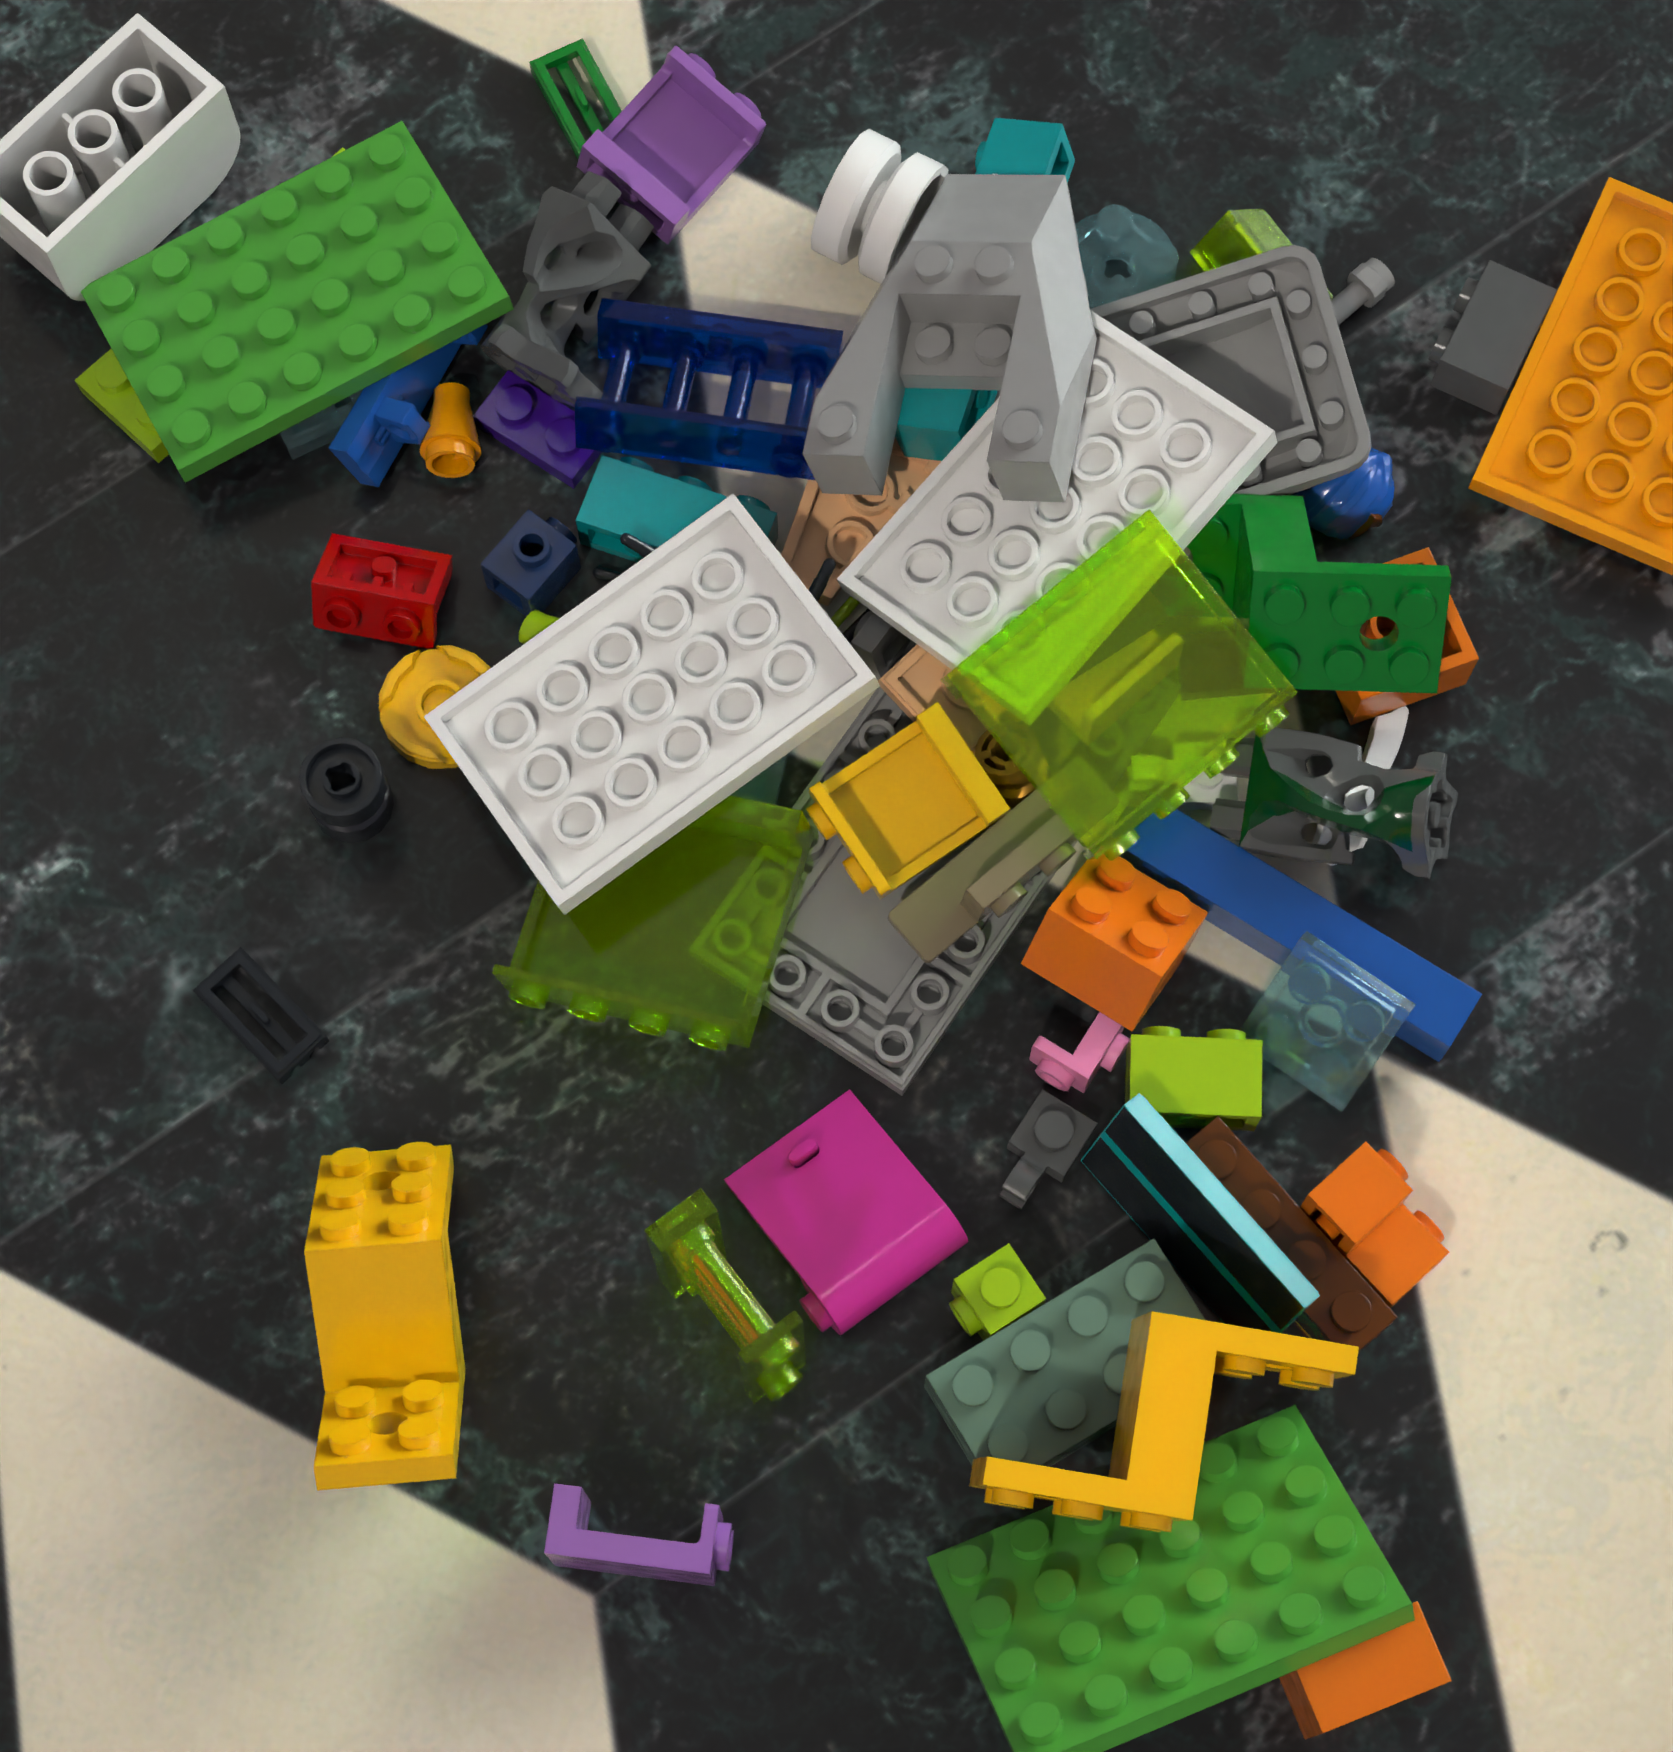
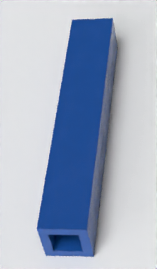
[1109,792,1482,1062]

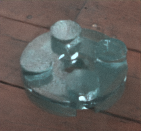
[1075,204,1179,309]

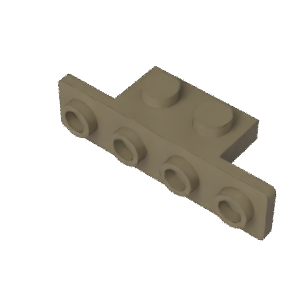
[888,756,1118,963]

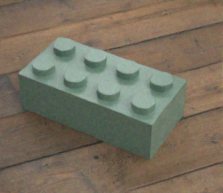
[924,1239,1205,1467]

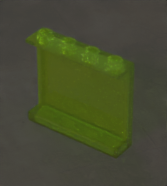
[940,509,1298,861]
[492,796,815,1051]

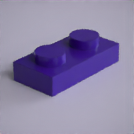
[473,370,609,489]

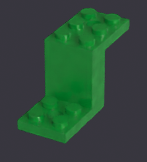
[1149,494,1452,694]

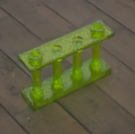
[644,1188,806,1403]

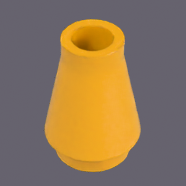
[420,382,481,478]

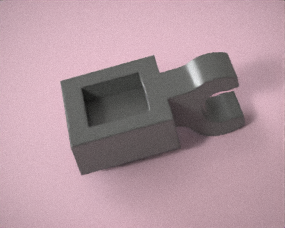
[999,1089,1098,1210]

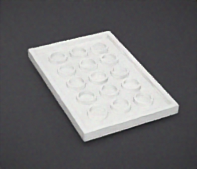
[837,310,1277,726]
[424,493,880,915]

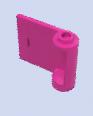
[724,1089,969,1335]

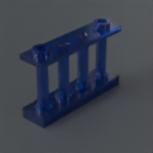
[575,298,844,480]

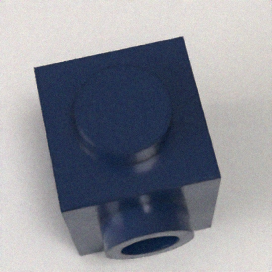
[481,509,581,616]

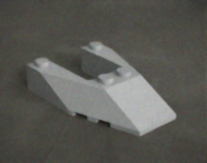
[803,174,1097,502]

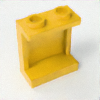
[806,702,1010,900]

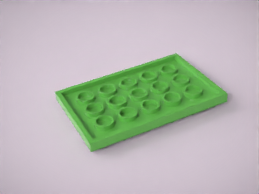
[81,121,514,483]
[926,1405,1415,1752]

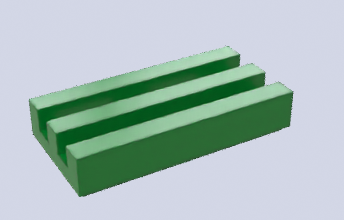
[529,38,622,159]

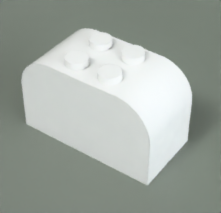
[0,13,240,301]

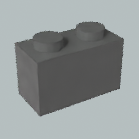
[1428,260,1557,415]

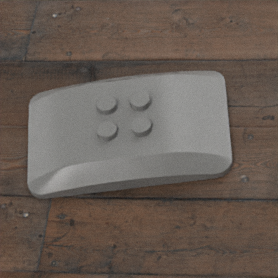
[994,245,1372,495]

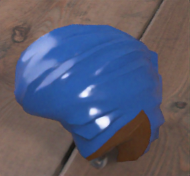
[1291,448,1395,540]

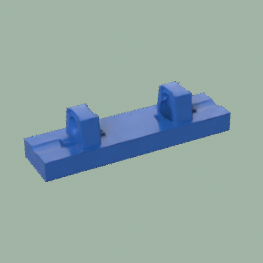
[329,324,488,487]

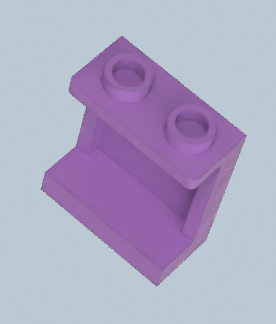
[576,46,766,245]
[544,1483,734,1586]

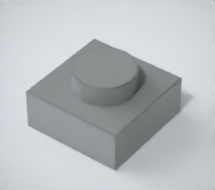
[851,611,911,680]

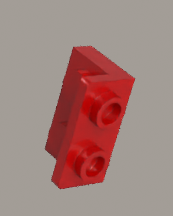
[311,533,452,649]

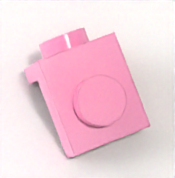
[1029,1012,1130,1093]

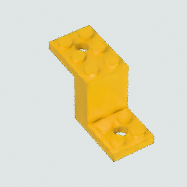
[304,1142,466,1491]
[969,1311,1359,1532]

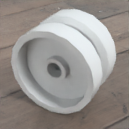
[811,129,948,284]

